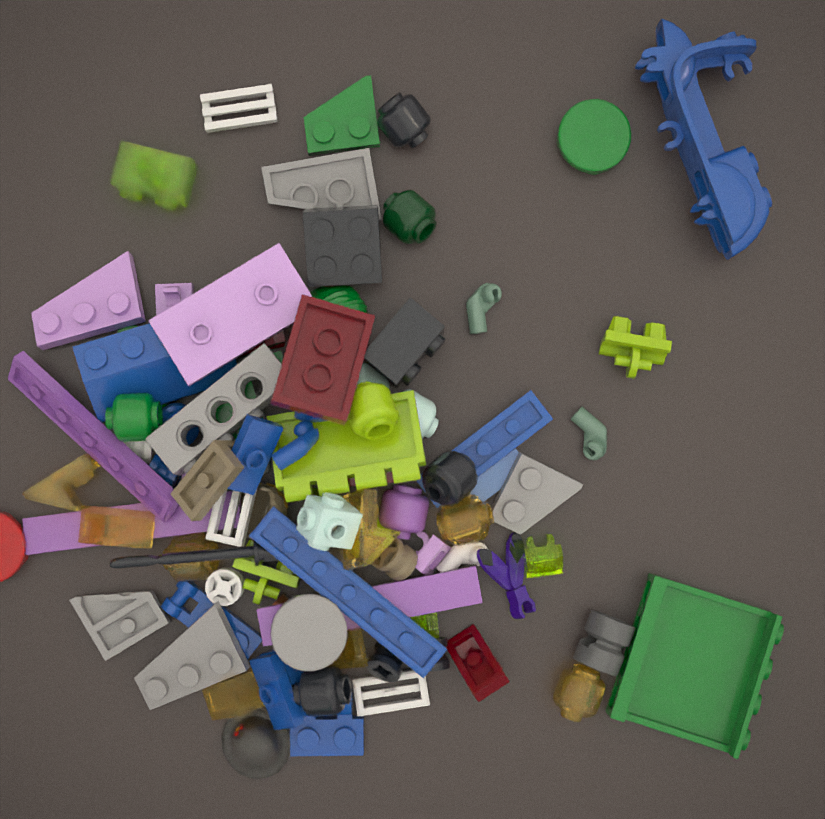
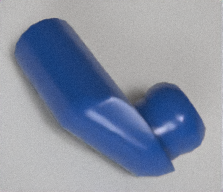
[271,420,319,470]

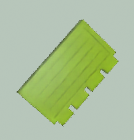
[267,390,426,503]

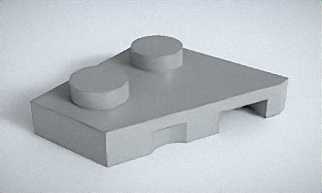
[486,452,583,535]

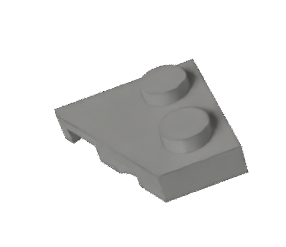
[69,590,171,661]

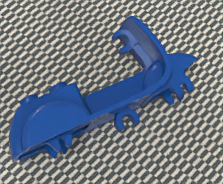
[635,19,772,260]

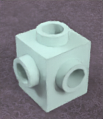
[296,492,363,551]

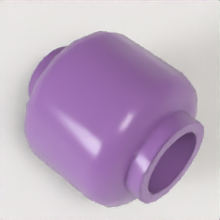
[379,484,429,539]

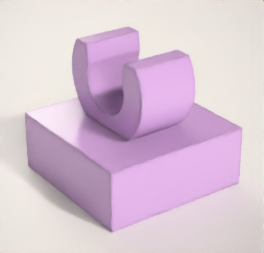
[155,283,194,316]
[415,531,451,575]

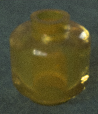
[436,494,494,546]
[163,533,220,582]
[552,663,606,722]

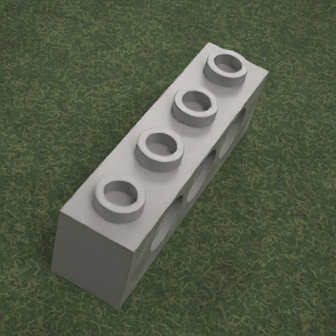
[145,343,282,476]

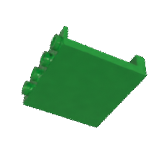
[605,573,784,759]

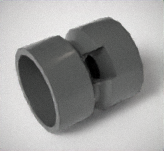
[573,609,636,676]

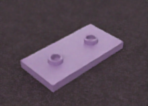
[148,243,312,386]

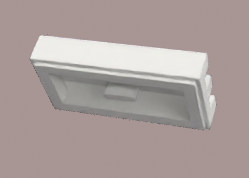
[200,84,278,133]
[205,490,257,547]
[352,669,430,716]

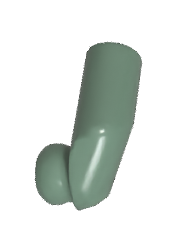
[466,283,502,334]
[570,406,607,461]

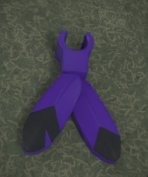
[477,532,536,619]

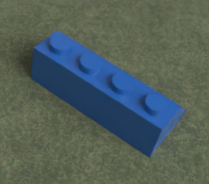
[73,323,237,423]

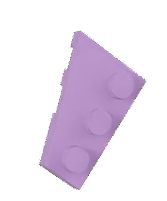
[31,251,146,350]

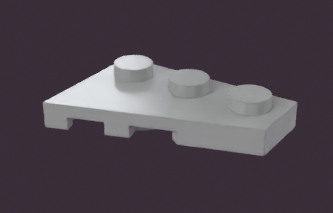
[261,148,382,220]
[134,601,250,710]

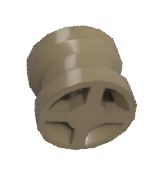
[370,535,418,581]

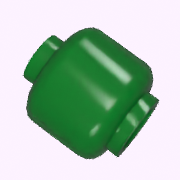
[105,393,163,442]

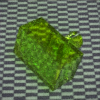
[110,141,198,210]

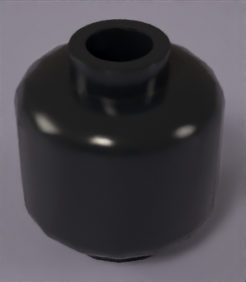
[377,92,431,149]
[422,451,478,506]
[293,666,352,717]

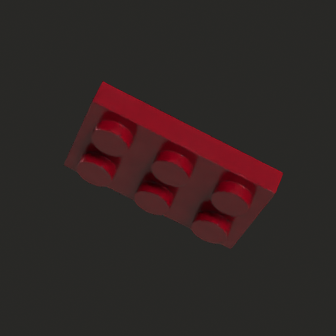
[270,294,375,426]

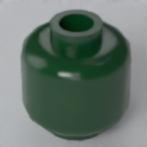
[382,190,437,244]

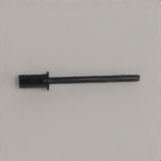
[109,540,279,569]

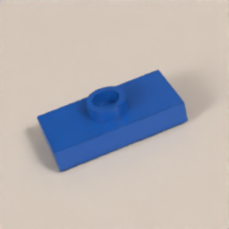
[227,414,284,495]
[249,653,305,730]

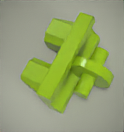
[599,316,672,379]
[232,540,300,605]

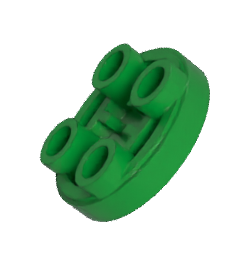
[557,99,631,175]

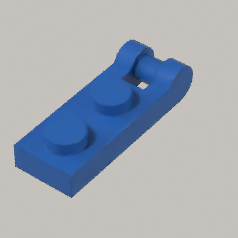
[161,576,262,660]

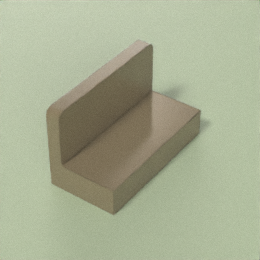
[171,440,245,521]

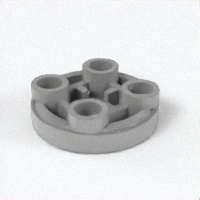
[271,594,347,671]

